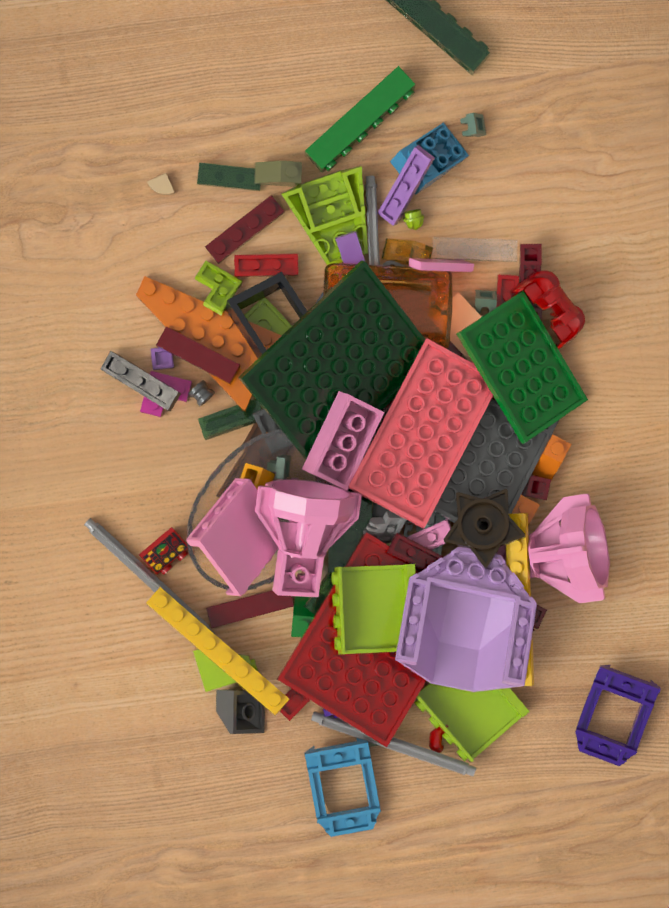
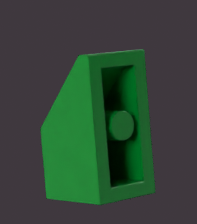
[291,596,316,638]

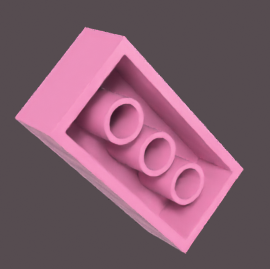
[302,391,384,490]

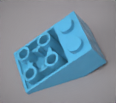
[390,122,469,195]

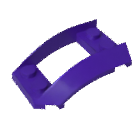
[575,664,661,766]

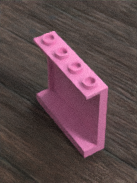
[186,478,280,596]

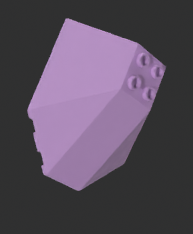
[395,547,537,692]

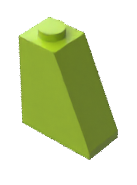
[193,649,258,692]

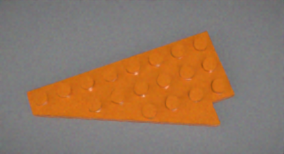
[136,276,282,411]

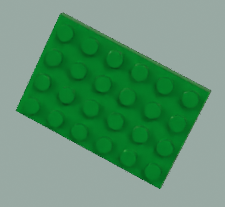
[456,291,588,444]

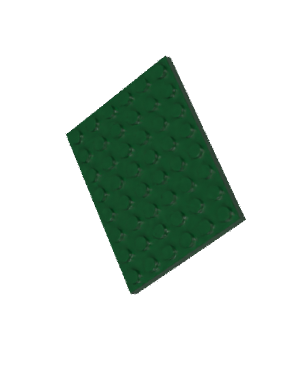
[238,260,425,459]

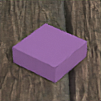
[151,348,174,370]

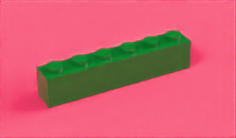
[305,66,416,173]

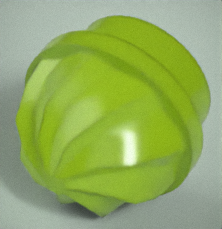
[403,209,424,230]

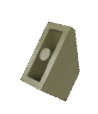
[254,161,302,187]

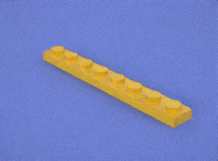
[506,513,534,686]
[146,587,289,716]

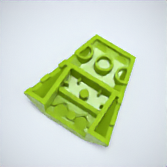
[281,166,368,267]

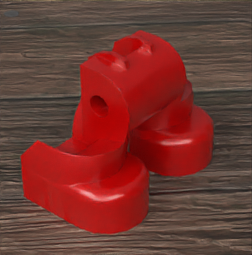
[511,270,585,349]

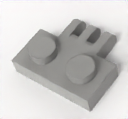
[363,511,406,543]

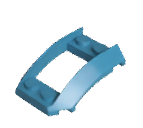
[304,738,381,837]

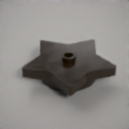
[444,489,526,569]

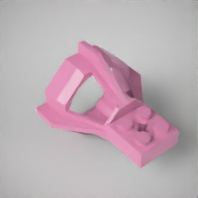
[255,478,362,597]
[497,494,610,603]

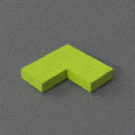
[195,261,242,316]

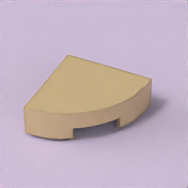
[147,173,175,195]

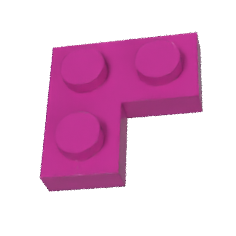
[140,371,192,417]

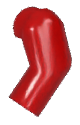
[429,725,449,753]

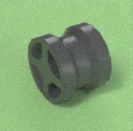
[188,380,215,407]

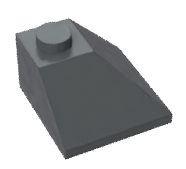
[216,689,265,734]

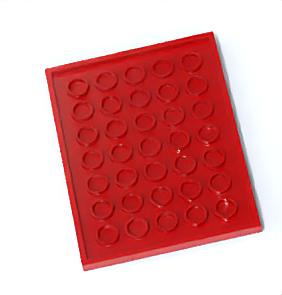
[276,532,426,747]

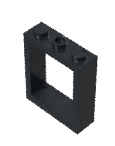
[226,272,307,358]

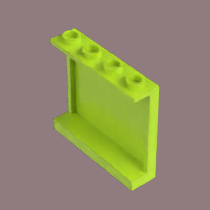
[331,564,415,654]
[414,683,530,762]

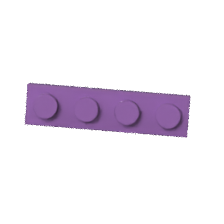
[377,145,435,226]

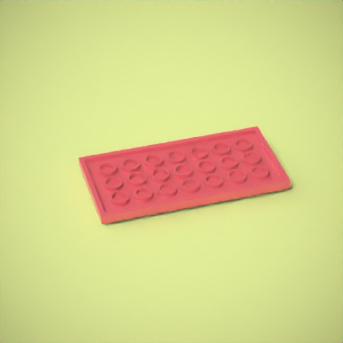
[348,338,493,529]

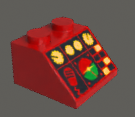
[139,527,191,575]

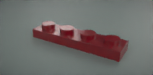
[205,195,285,264]

